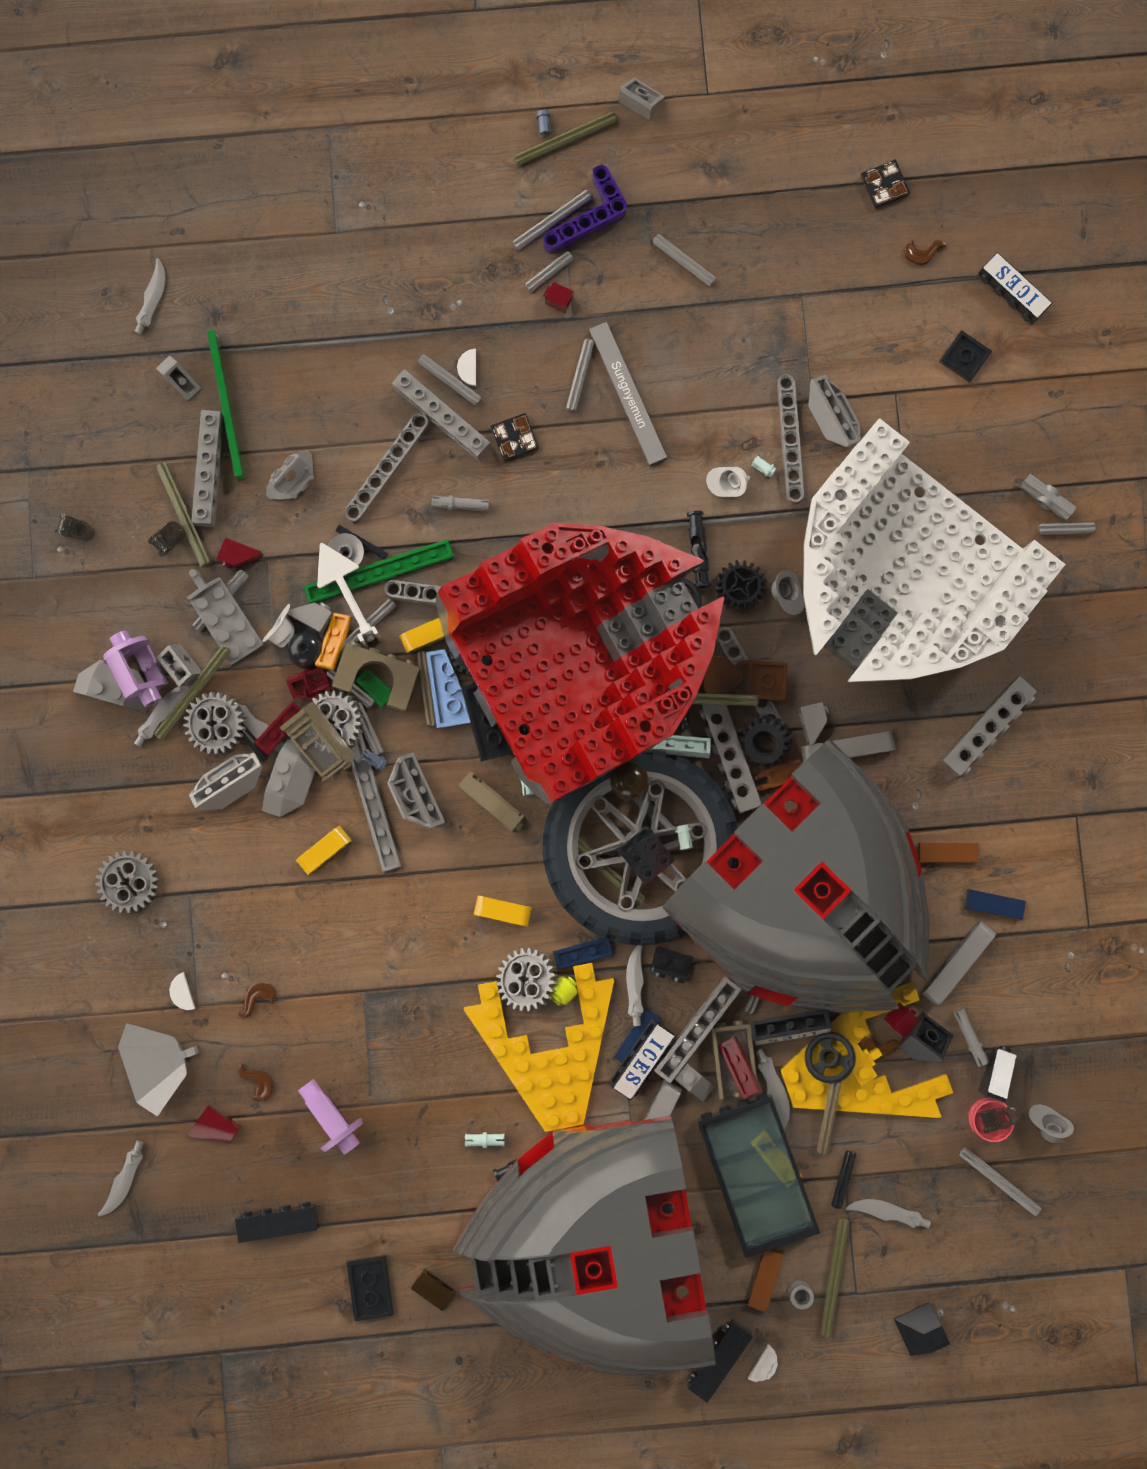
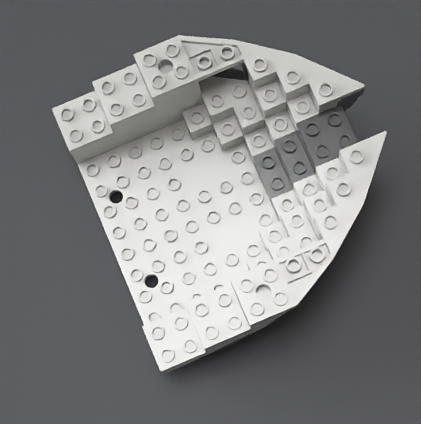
[803,418,1065,683]

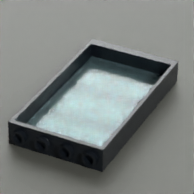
[698,1093,820,1258]

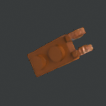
[752,758,803,792]

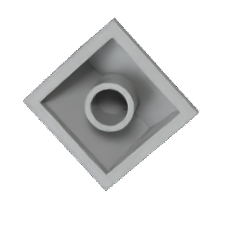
[618,77,665,121]

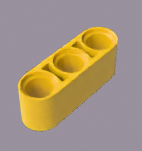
[399,618,445,654]
[296,826,352,875]
[474,896,532,927]

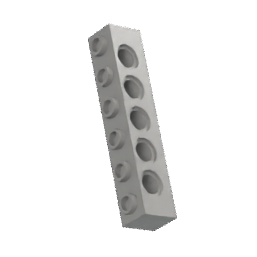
[392,369,491,462]
[191,410,224,528]
[939,676,1037,777]
[698,704,762,814]
[654,976,742,1083]

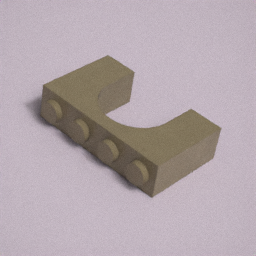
[331,641,420,713]

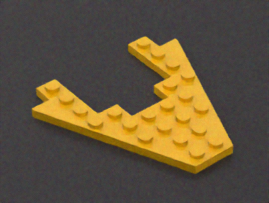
[464,962,614,1132]
[780,982,953,1118]

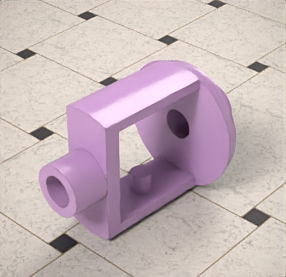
[103,630,168,707]
[298,1079,363,1155]

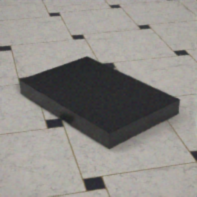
[346,1255,394,1321]

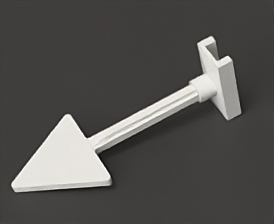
[317,543,383,649]

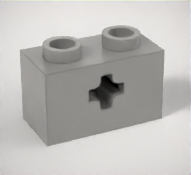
[156,644,202,687]

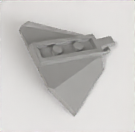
[118,1023,199,1117]

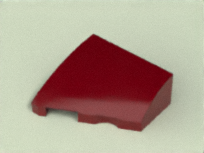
[286,667,333,700]
[188,1105,242,1143]

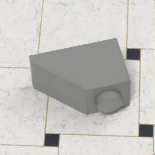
[156,355,201,401]
[287,603,333,634]
[798,702,829,745]
[674,1062,715,1102]

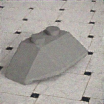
[808,375,861,447]
[73,660,148,713]
[262,739,316,817]
[189,753,263,810]
[387,753,445,829]

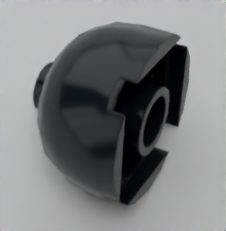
[287,631,323,669]

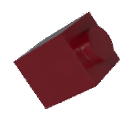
[543,282,574,313]
[884,1002,920,1038]

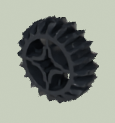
[715,560,767,612]

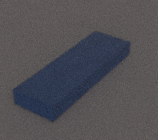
[964,889,1026,920]
[553,938,614,970]
[614,1008,662,1062]

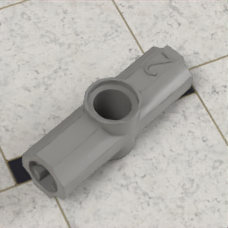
[1019,474,1076,521]

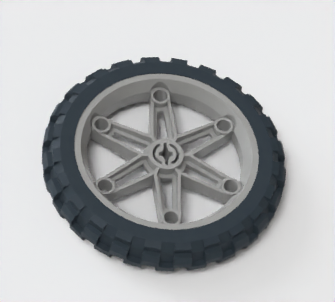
[542,751,739,946]

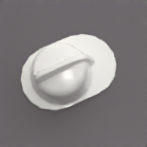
[706,467,750,497]
[262,604,294,648]

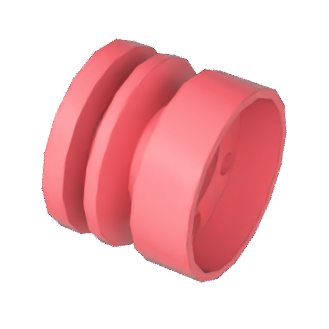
[968,1098,1014,1142]

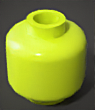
[549,976,577,1005]

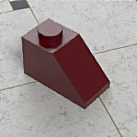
[216,538,264,569]

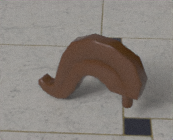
[904,240,946,265]
[238,983,276,1017]
[859,1034,900,1060]
[238,1064,273,1101]

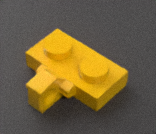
[840,1042,882,1086]

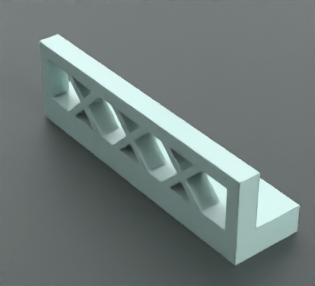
[644,735,711,758]

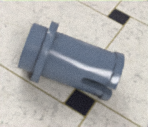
[536,109,551,136]
[361,749,386,770]

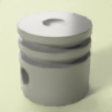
[788,1280,814,1309]

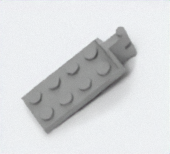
[187,569,264,665]

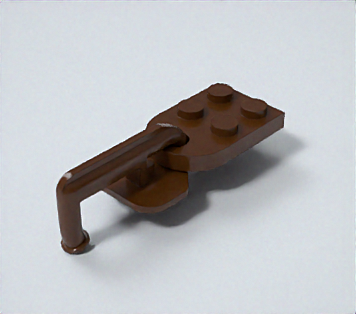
[702,657,788,702]

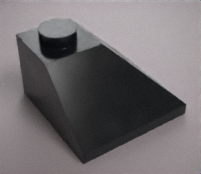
[899,1012,954,1062]
[893,1302,950,1356]

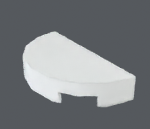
[457,349,476,387]
[169,972,196,1010]
[747,1344,778,1382]

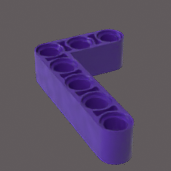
[543,165,627,254]

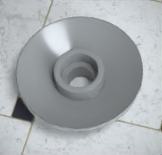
[327,533,364,566]

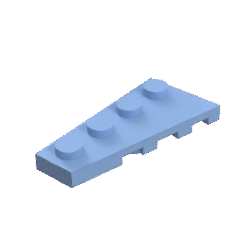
[426,649,470,728]

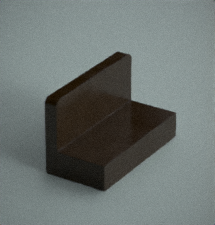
[411,1268,456,1311]

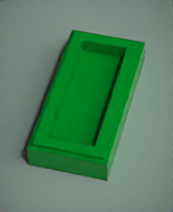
[355,668,391,708]

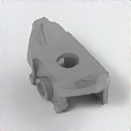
[265,450,314,500]

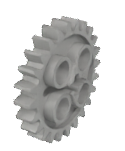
[306,691,364,753]
[183,692,246,754]
[95,850,160,913]
[496,948,558,1012]

